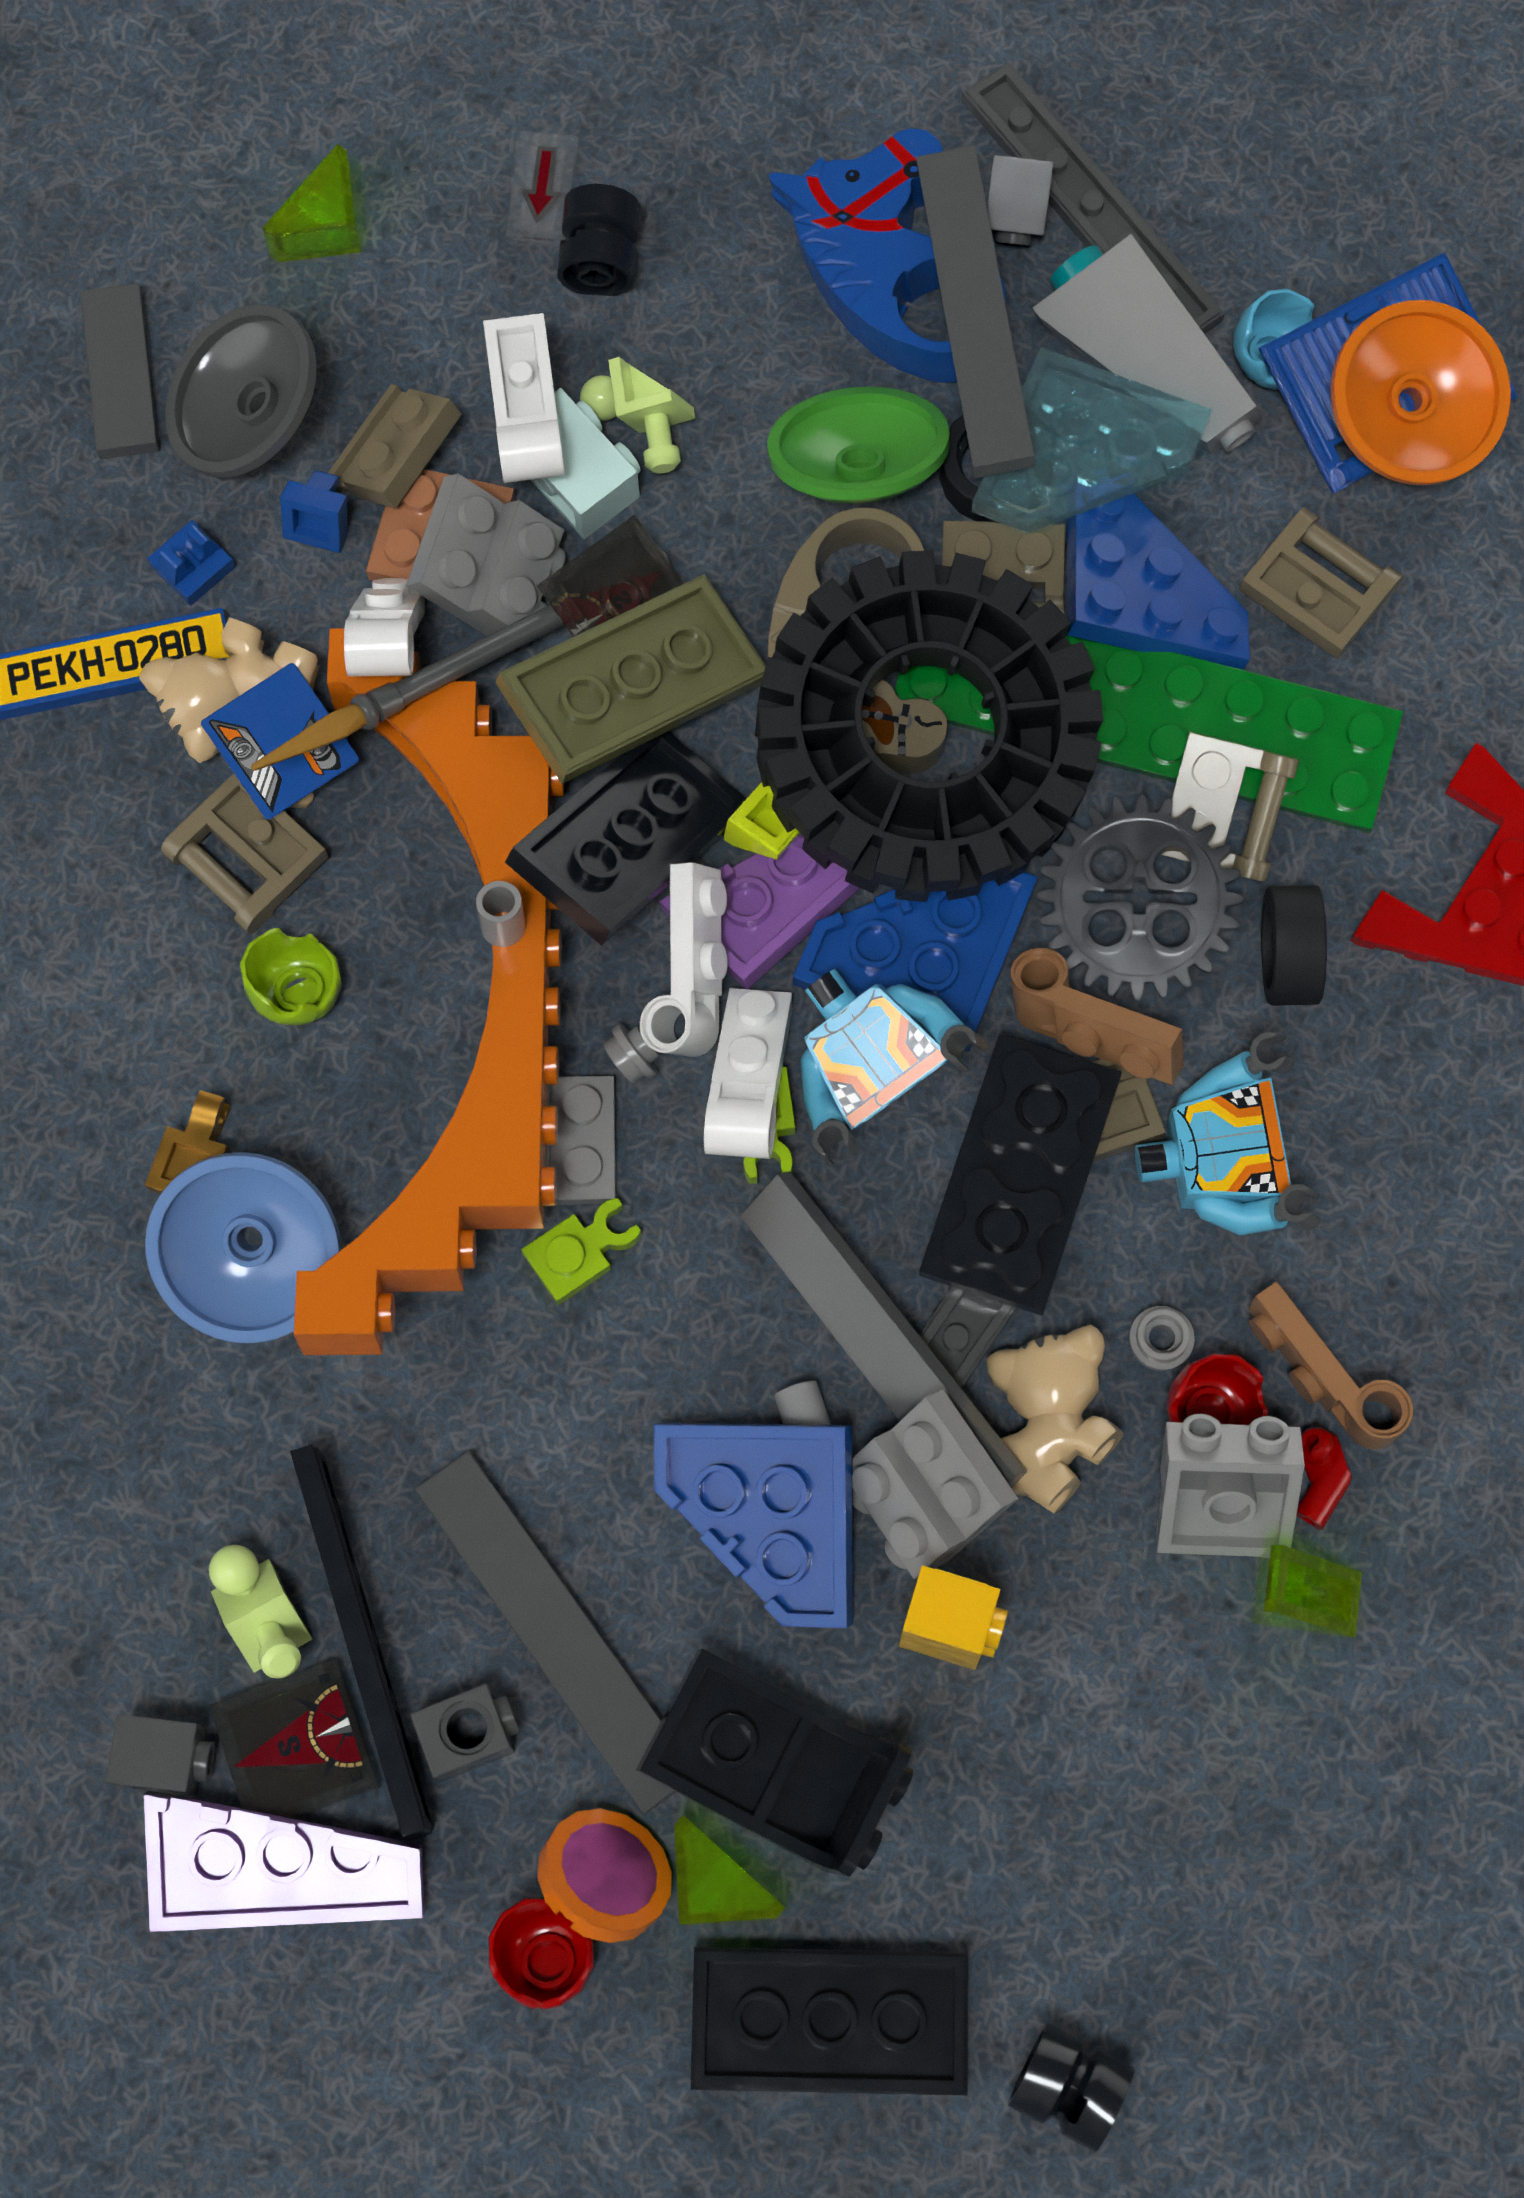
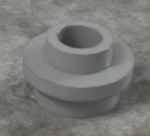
[603,1023,660,1084]
[1129,1306,1195,1371]

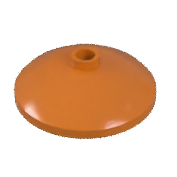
[1330,300,1511,485]

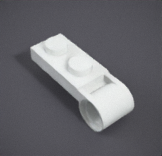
[483,313,565,483]
[344,578,425,676]
[640,863,728,1057]
[704,988,793,1159]

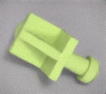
[580,357,695,473]
[209,1545,312,1679]

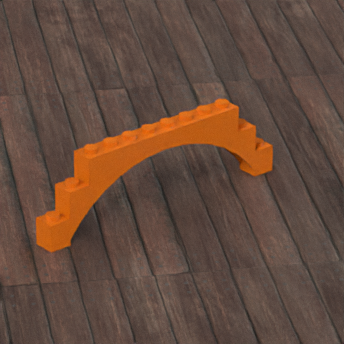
[294,628,565,1355]

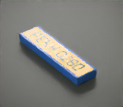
[0,607,229,720]

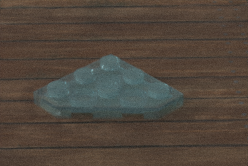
[972,347,1212,533]

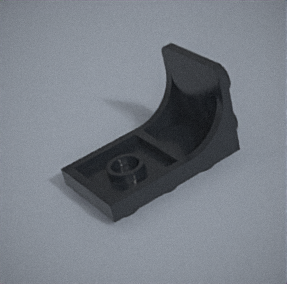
[636,1648,913,1877]

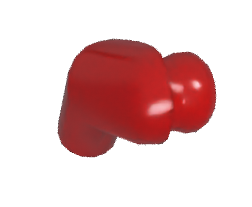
[1296,1427,1352,1530]

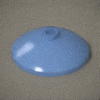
[145,1152,341,1343]

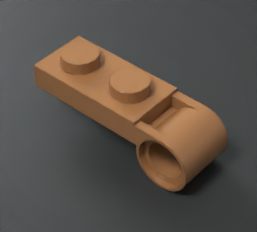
[1011,948,1184,1086]
[1248,1281,1413,1449]

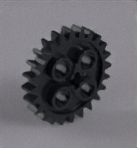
[1037,795,1243,1001]

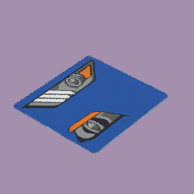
[201,663,359,820]

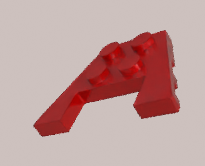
[1351,743,1524,986]

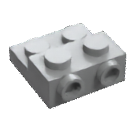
[406,473,566,636]
[545,1076,616,1205]
[852,1389,1018,1579]
[1156,1414,1305,1558]

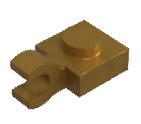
[144,1090,231,1194]

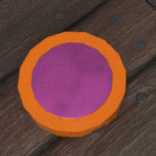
[537,1808,672,1943]

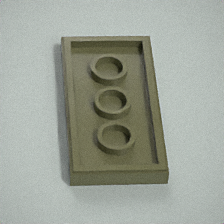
[495,574,766,784]

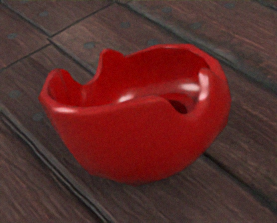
[1167,1353,1268,1425]
[488,1898,595,2010]

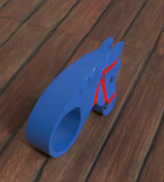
[769,128,1006,383]

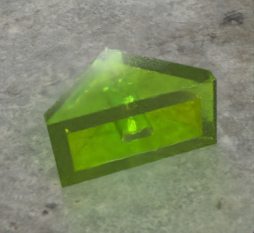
[262,144,362,262]
[1252,1545,1362,1638]
[674,1815,786,1927]

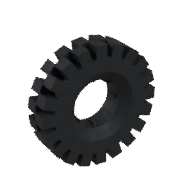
[755,550,1103,902]

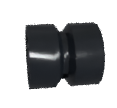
[557,183,640,296]
[1008,2023,1135,2152]

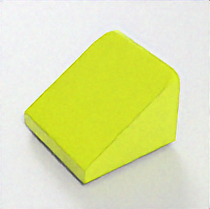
[723,782,800,860]

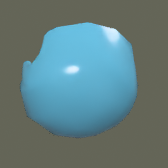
[1233,288,1315,390]

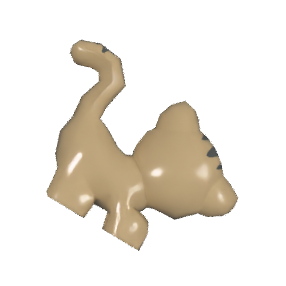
[139,617,320,808]
[986,1324,1123,1513]

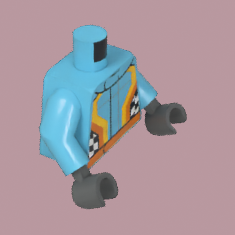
[800,969,989,1167]
[1135,1032,1321,1236]

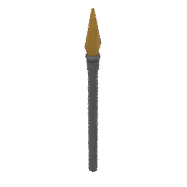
[251,550,672,771]

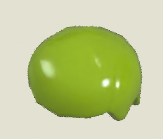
[240,928,342,1025]

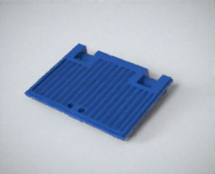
[1258,252,1517,494]

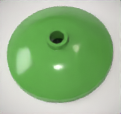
[767,387,950,504]

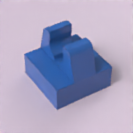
[280,470,348,553]
[147,520,235,606]

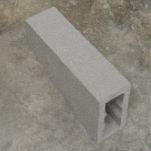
[1033,234,1261,454]

